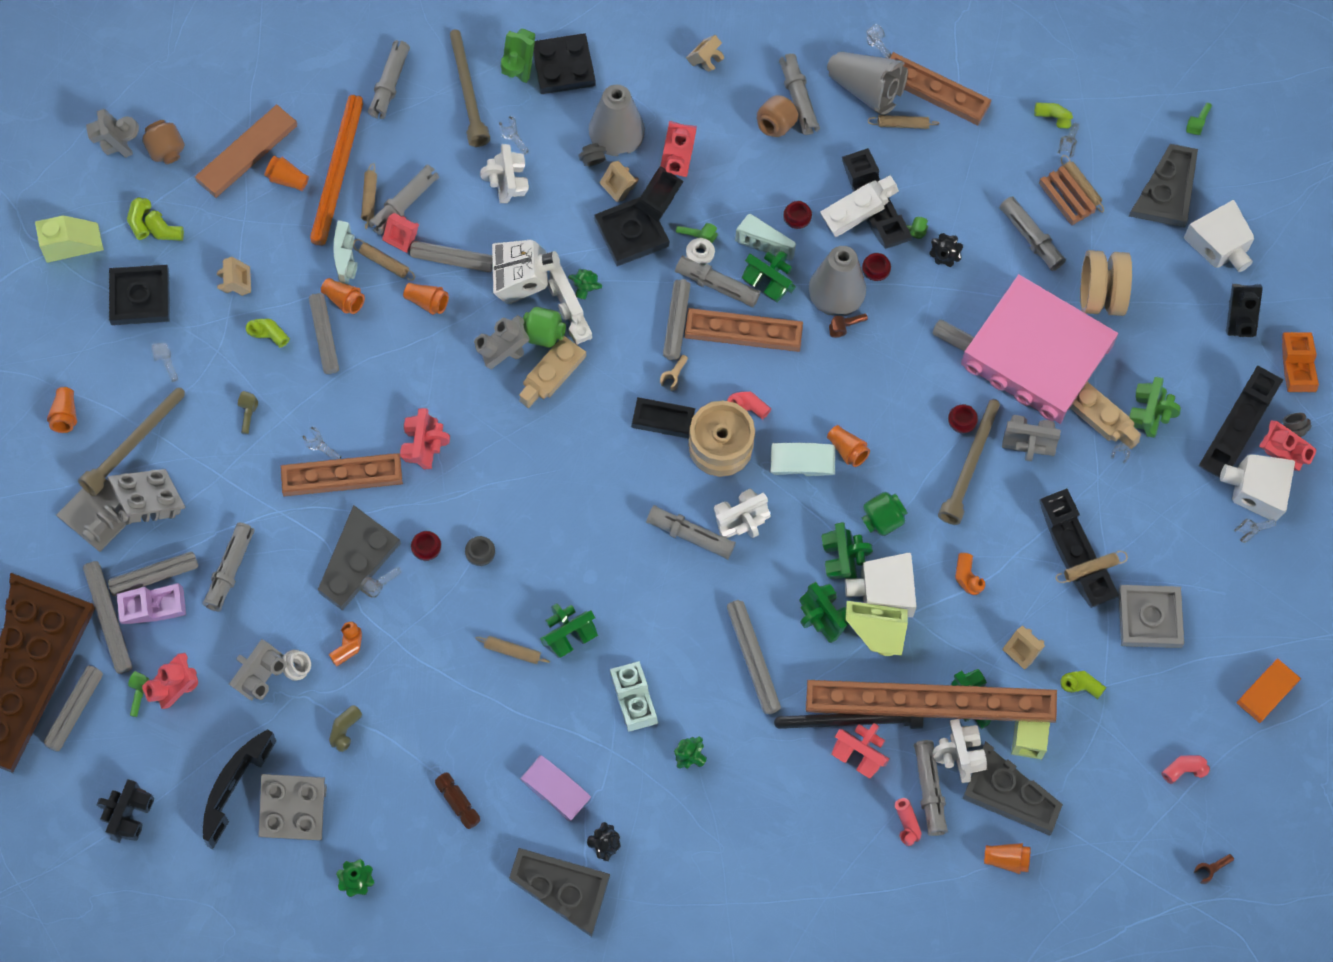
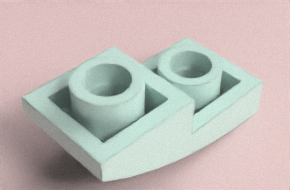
[334,220,357,284]
[771,443,835,476]
[610,661,658,732]

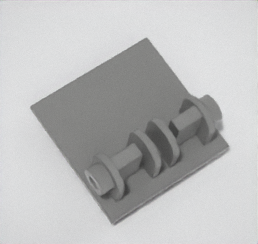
[107,469,185,525]
[56,478,127,552]
[259,774,327,840]

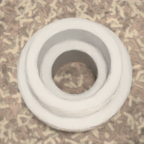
[686,238,715,266]
[282,650,311,681]

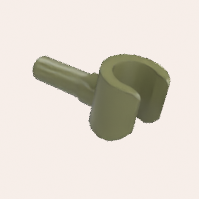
[238,391,258,434]

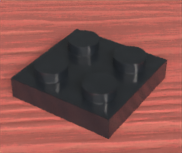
[533,33,596,94]
[594,197,670,266]
[109,265,170,325]

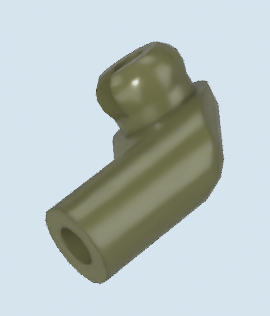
[329,705,362,752]

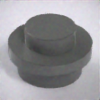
[578,143,607,167]
[1282,413,1312,437]
[465,536,495,566]

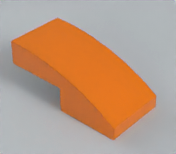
[1282,332,1319,392]
[1236,658,1301,723]

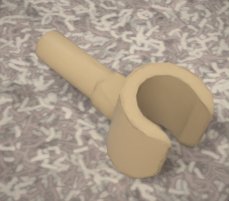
[660,355,688,391]

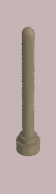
[450,29,490,147]
[78,388,185,496]
[938,399,1000,525]

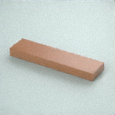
[889,52,992,126]
[195,104,297,198]
[685,308,803,352]
[280,453,403,497]

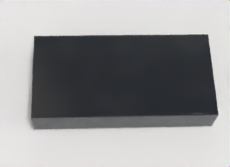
[635,166,684,222]
[631,397,695,439]

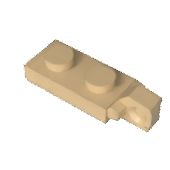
[519,336,586,408]
[1070,382,1141,449]

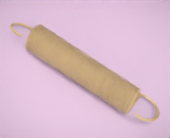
[867,115,940,129]
[1061,155,1104,213]
[361,163,377,229]
[353,239,415,281]
[1056,551,1128,583]
[475,636,550,664]

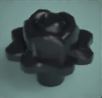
[929,233,963,267]
[587,822,621,861]

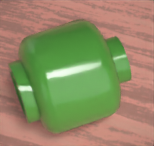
[523,307,566,348]

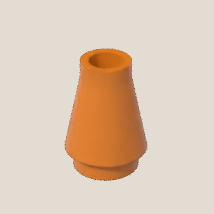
[264,156,309,192]
[321,278,365,314]
[403,283,449,315]
[47,387,77,433]
[827,425,870,467]
[984,843,1031,874]

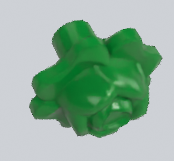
[568,269,602,299]
[674,736,707,769]
[336,859,374,897]

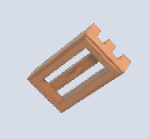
[1039,166,1096,226]

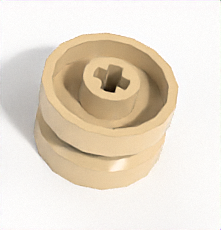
[1080,250,1132,316]
[688,400,755,477]

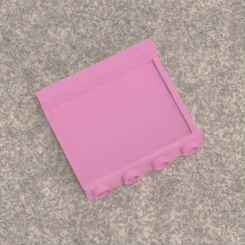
[961,274,1119,424]

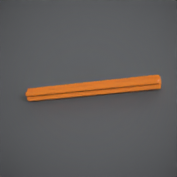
[310,95,363,246]

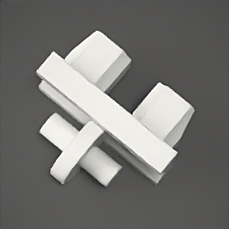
[480,144,529,203]
[714,489,771,539]
[933,719,987,783]

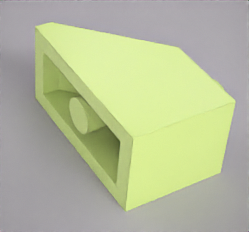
[35,215,104,263]
[846,601,908,656]

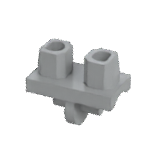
[86,109,139,158]
[474,315,530,369]
[1002,415,1061,461]
[229,639,287,701]

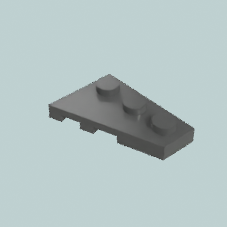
[1129,144,1198,227]
[318,505,401,611]
[962,741,1063,836]
[509,848,610,937]

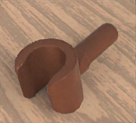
[829,313,868,338]
[1194,854,1234,884]

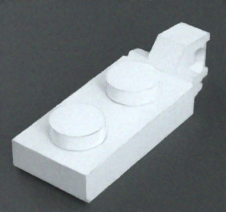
[820,175,899,237]
[548,265,592,345]

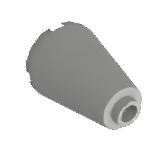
[827,52,908,115]
[589,85,645,156]
[809,246,866,316]

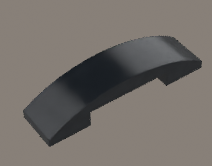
[842,148,912,249]
[1199,365,1284,478]
[1039,488,1119,608]
[203,729,277,849]

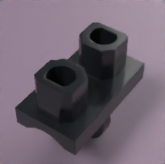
[1226,284,1263,337]
[96,779,154,843]

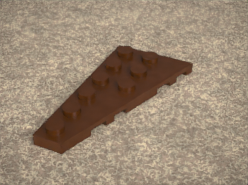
[0,573,96,773]

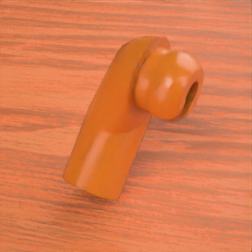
[955,553,985,595]
[328,622,362,667]

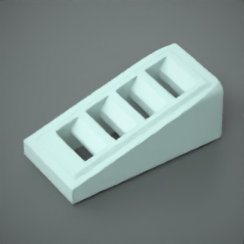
[735,214,796,261]

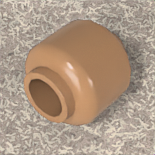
[756,95,798,137]
[142,120,185,164]

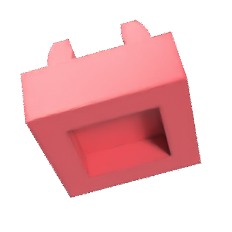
[382,213,419,253]

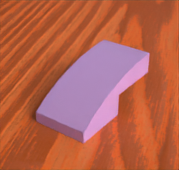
[117,583,186,624]
[520,755,591,821]

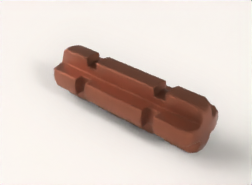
[435,772,480,829]

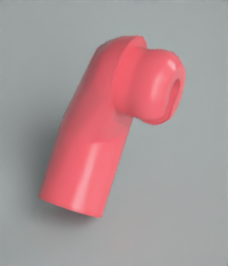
[727,391,771,420]
[1161,755,1210,784]
[894,798,922,846]

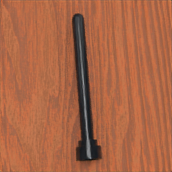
[774,714,923,729]

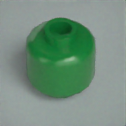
[861,492,908,536]

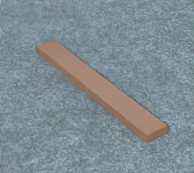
[806,680,1057,723]

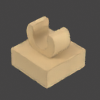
[686,35,724,72]
[599,161,639,202]
[217,257,251,296]
[1002,625,1045,670]

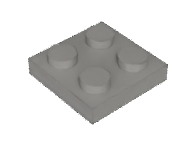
[1118,585,1184,648]

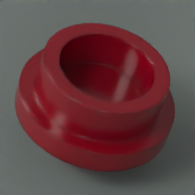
[783,201,812,229]
[862,253,891,281]
[948,404,978,433]
[411,531,441,561]

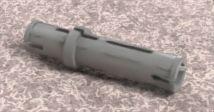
[368,40,410,119]
[779,54,820,135]
[368,165,439,235]
[999,196,1066,271]
[675,255,761,308]
[646,505,736,560]
[202,522,255,612]
[914,740,948,836]

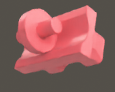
[660,121,697,177]
[400,408,450,469]
[1259,420,1316,471]
[142,653,198,709]
[831,723,890,779]

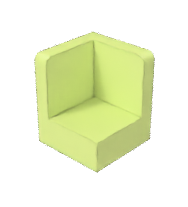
[1011,721,1050,760]

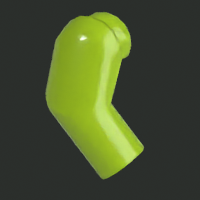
[1034,102,1073,129]
[126,197,152,240]
[145,210,184,241]
[245,319,290,348]
[1060,671,1107,699]

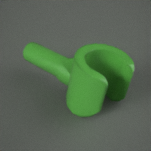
[1186,103,1212,135]
[907,217,928,239]
[676,223,718,243]
[128,671,149,717]

